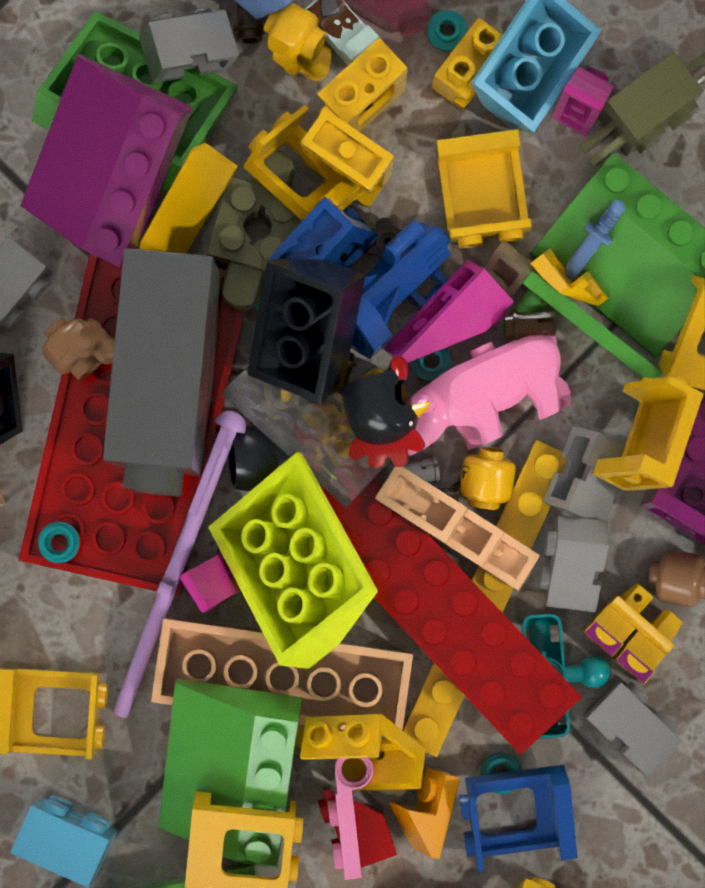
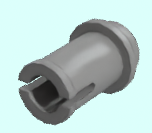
[387,455,440,482]

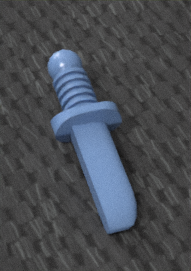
[565,200,625,282]

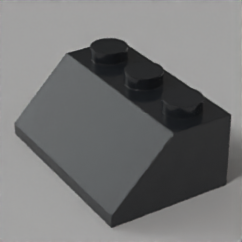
[247,259,366,405]

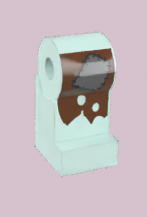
[305,0,379,66]

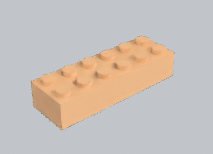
[151,618,413,736]

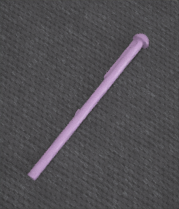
[112,411,246,718]

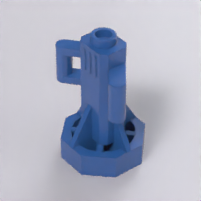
[351,220,451,359]

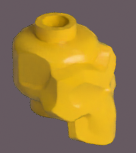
[264,3,331,81]

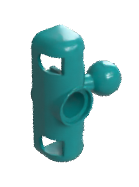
[521,614,611,739]

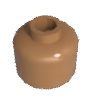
[649,550,705,607]

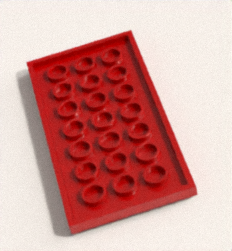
[18,253,246,597]

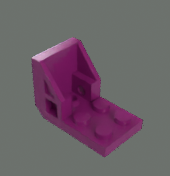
[640,396,705,545]

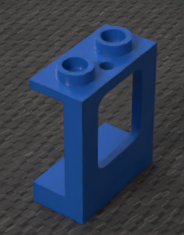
[268,197,380,268]
[459,764,578,872]

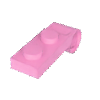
[328,758,373,880]

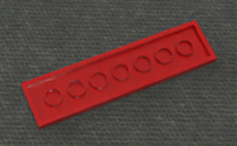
[320,458,582,755]

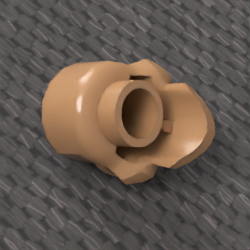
[42,318,115,381]

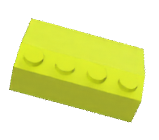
[208,452,378,669]

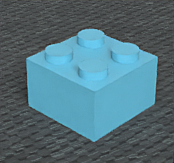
[10,795,118,887]

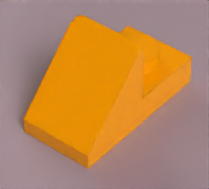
[389,767,460,860]

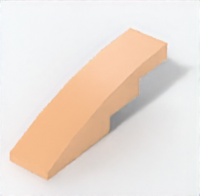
[375,466,541,591]

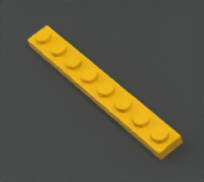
[403,440,567,757]

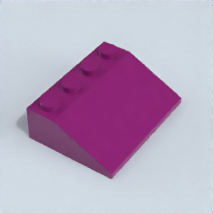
[20,54,193,267]

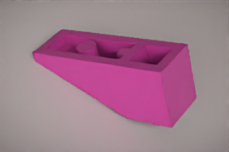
[551,66,614,137]
[383,260,514,363]
[179,553,241,613]

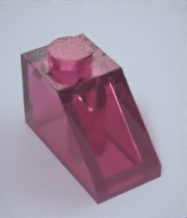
[344,0,431,36]

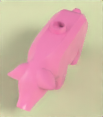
[405,335,571,457]

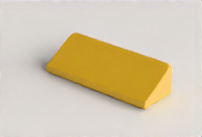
[138,143,238,254]

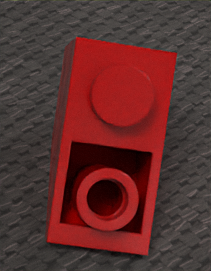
[317,785,397,868]

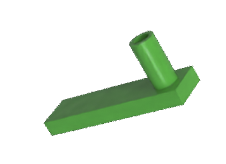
[499,270,663,378]

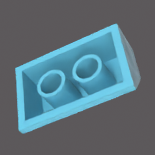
[471,0,601,132]

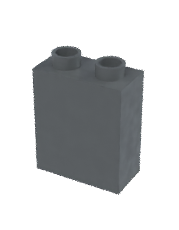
[103,248,223,496]

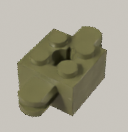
[579,51,705,167]
[207,150,306,311]

